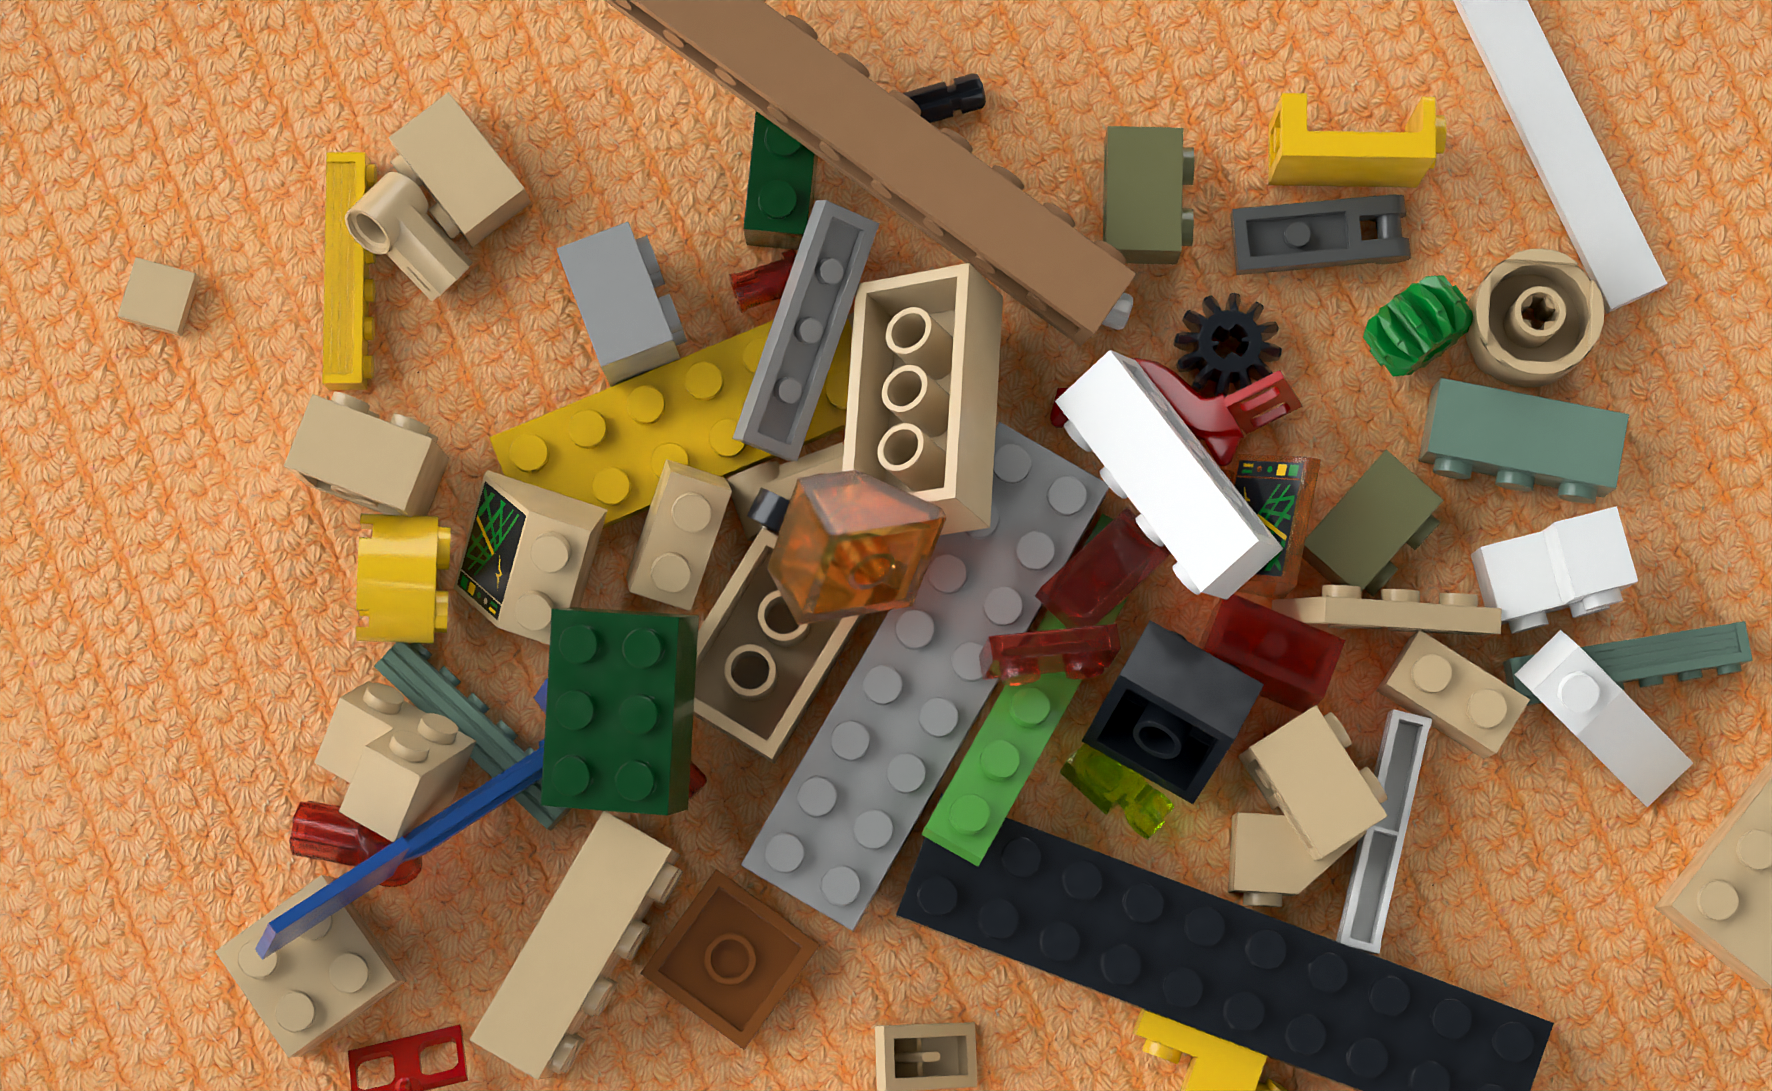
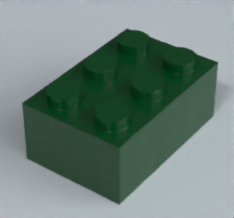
[541,607,699,816]

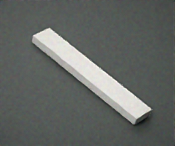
[1453,0,1667,313]

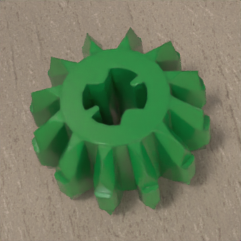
[1363,275,1473,377]

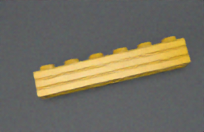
[322,152,377,390]

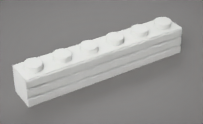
[1336,709,1432,954]

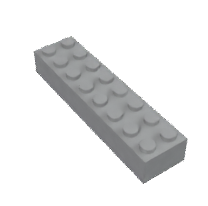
[741,422,1110,932]

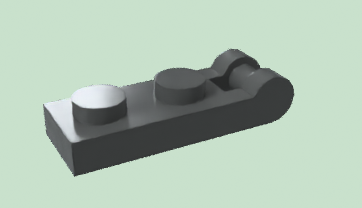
[1230,194,1411,275]

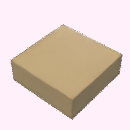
[118,257,200,337]

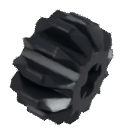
[1173,293,1282,397]

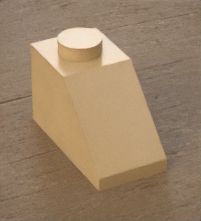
[1228,812,1367,907]

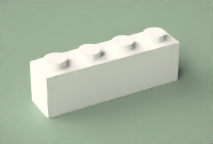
[1055,350,1283,600]

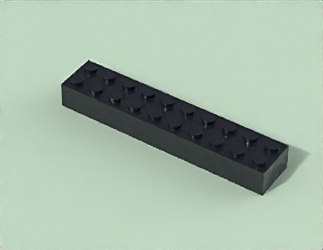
[896,793,1554,1091]

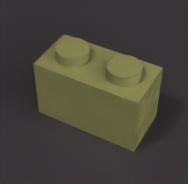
[1103,126,1195,264]
[1295,449,1444,597]

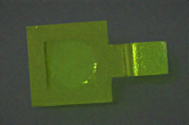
[1060,743,1174,840]

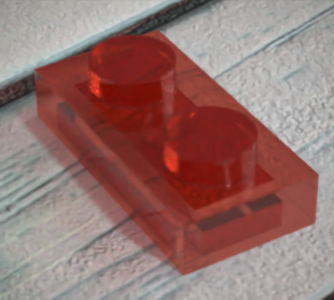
[1035,507,1172,641]
[979,624,1121,686]

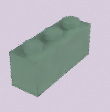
[1418,378,1629,504]

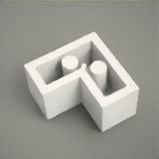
[1471,506,1638,634]

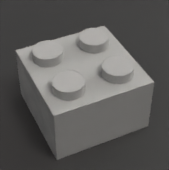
[556,222,687,387]

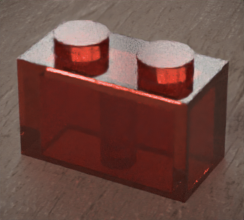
[1198,594,1346,713]

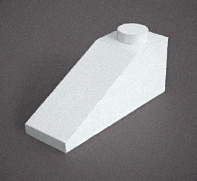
[1514,630,1693,807]

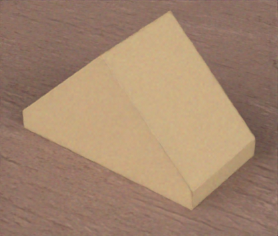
[875,1022,977,1091]

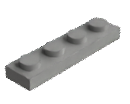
[732,200,880,461]

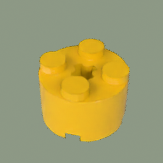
[356,513,451,644]

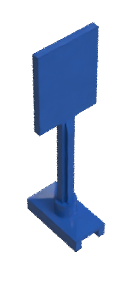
[255,678,548,960]

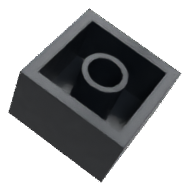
[1082,620,1264,804]

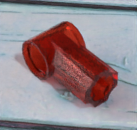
[289,800,423,887]

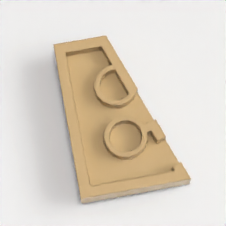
[1271,585,1502,635]

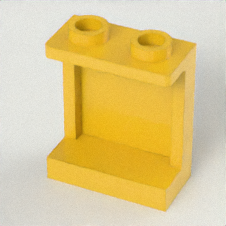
[1268,93,1447,188]

